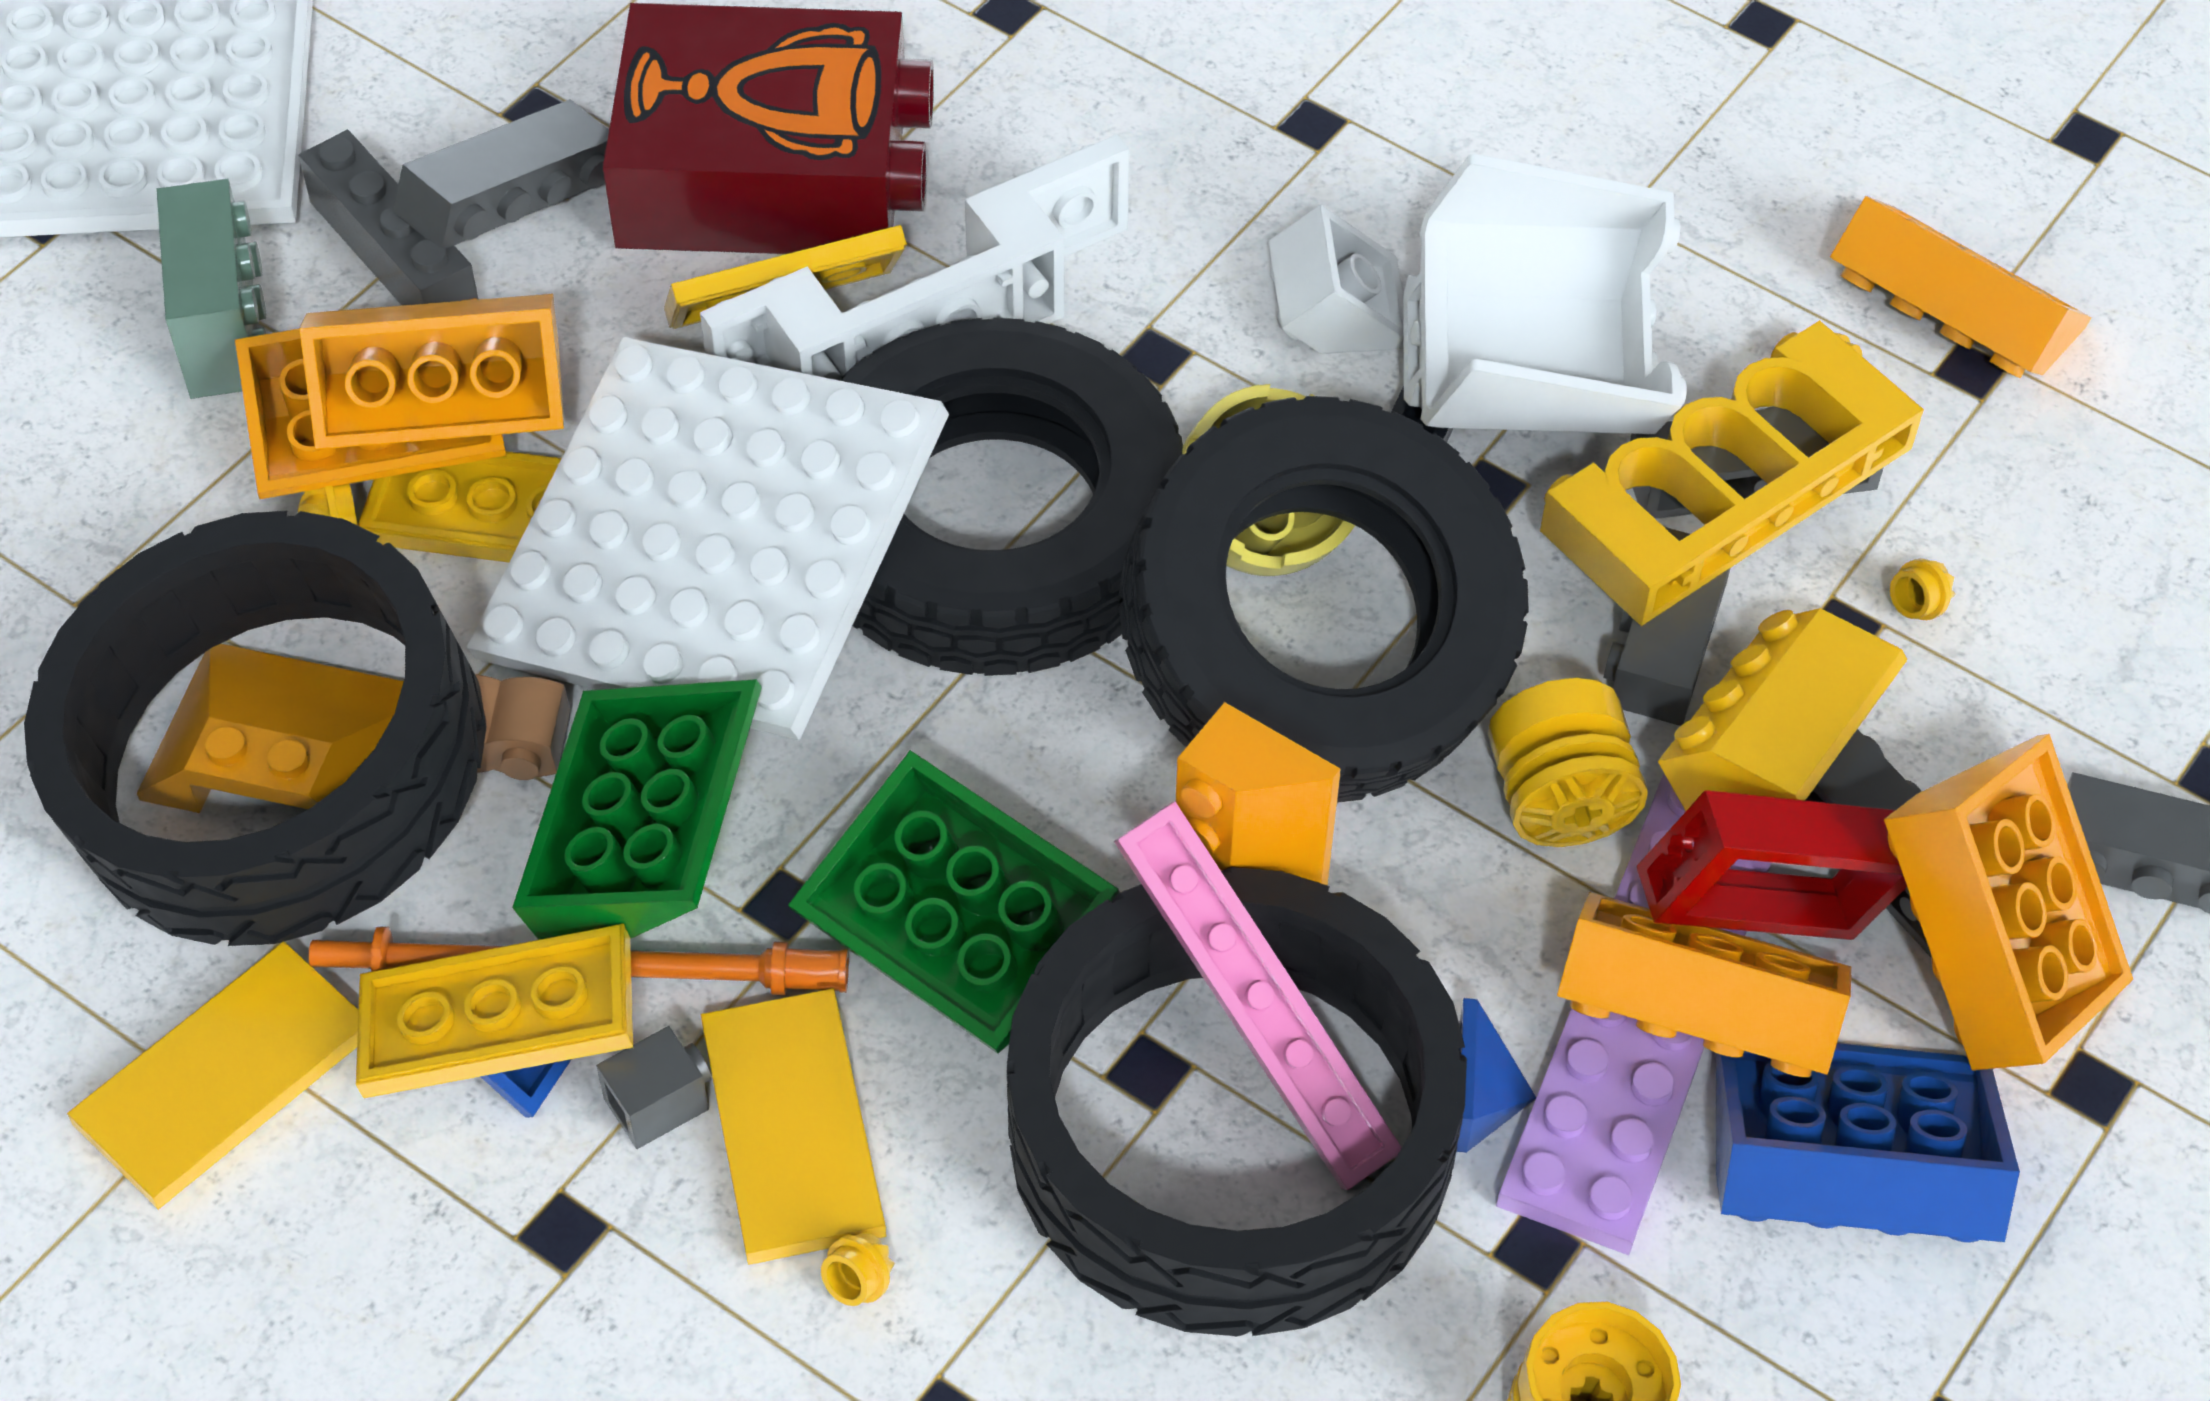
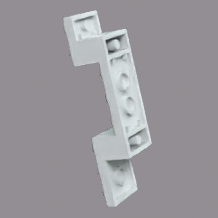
[700,134,1129,381]

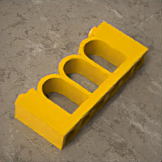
[1540,320,1924,626]

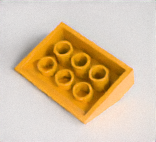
[235,298,506,499]
[1884,734,2134,1071]

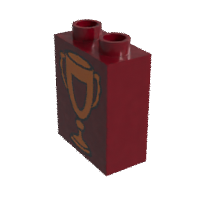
[603,3,934,254]

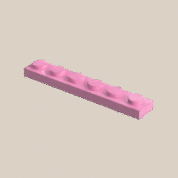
[1114,802,1402,1190]

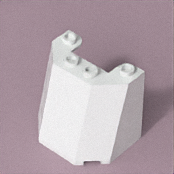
[1403,154,1687,434]

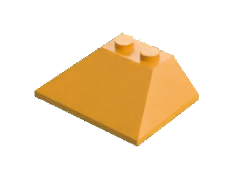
[137,644,404,813]

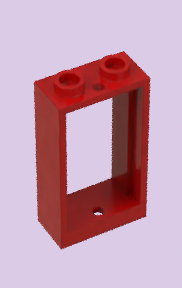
[1636,790,1907,940]

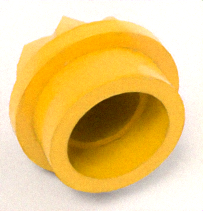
[298,484,358,525]
[1890,558,1956,620]
[821,1234,895,1306]

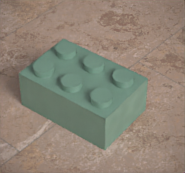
[156,178,266,399]

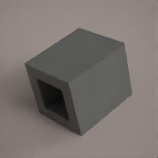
[596,1026,711,1149]

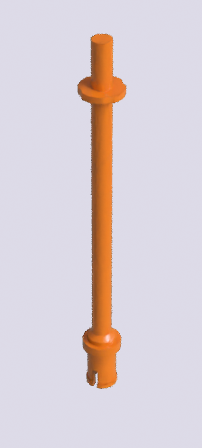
[309,926,849,996]

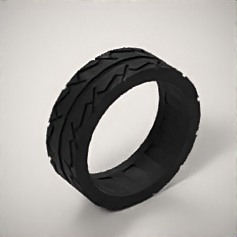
[24,511,486,946]
[1006,867,1467,1337]

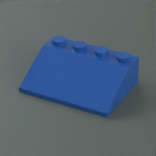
[1716,1043,2020,1243]

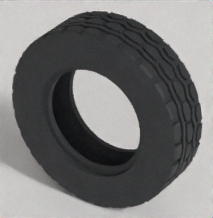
[841,317,1183,676]
[1119,396,1529,803]

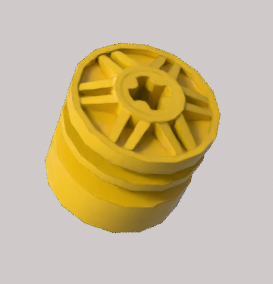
[1488,678,1648,847]
[1507,1301,1681,1401]

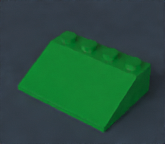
[512,679,762,940]
[788,750,1120,1054]

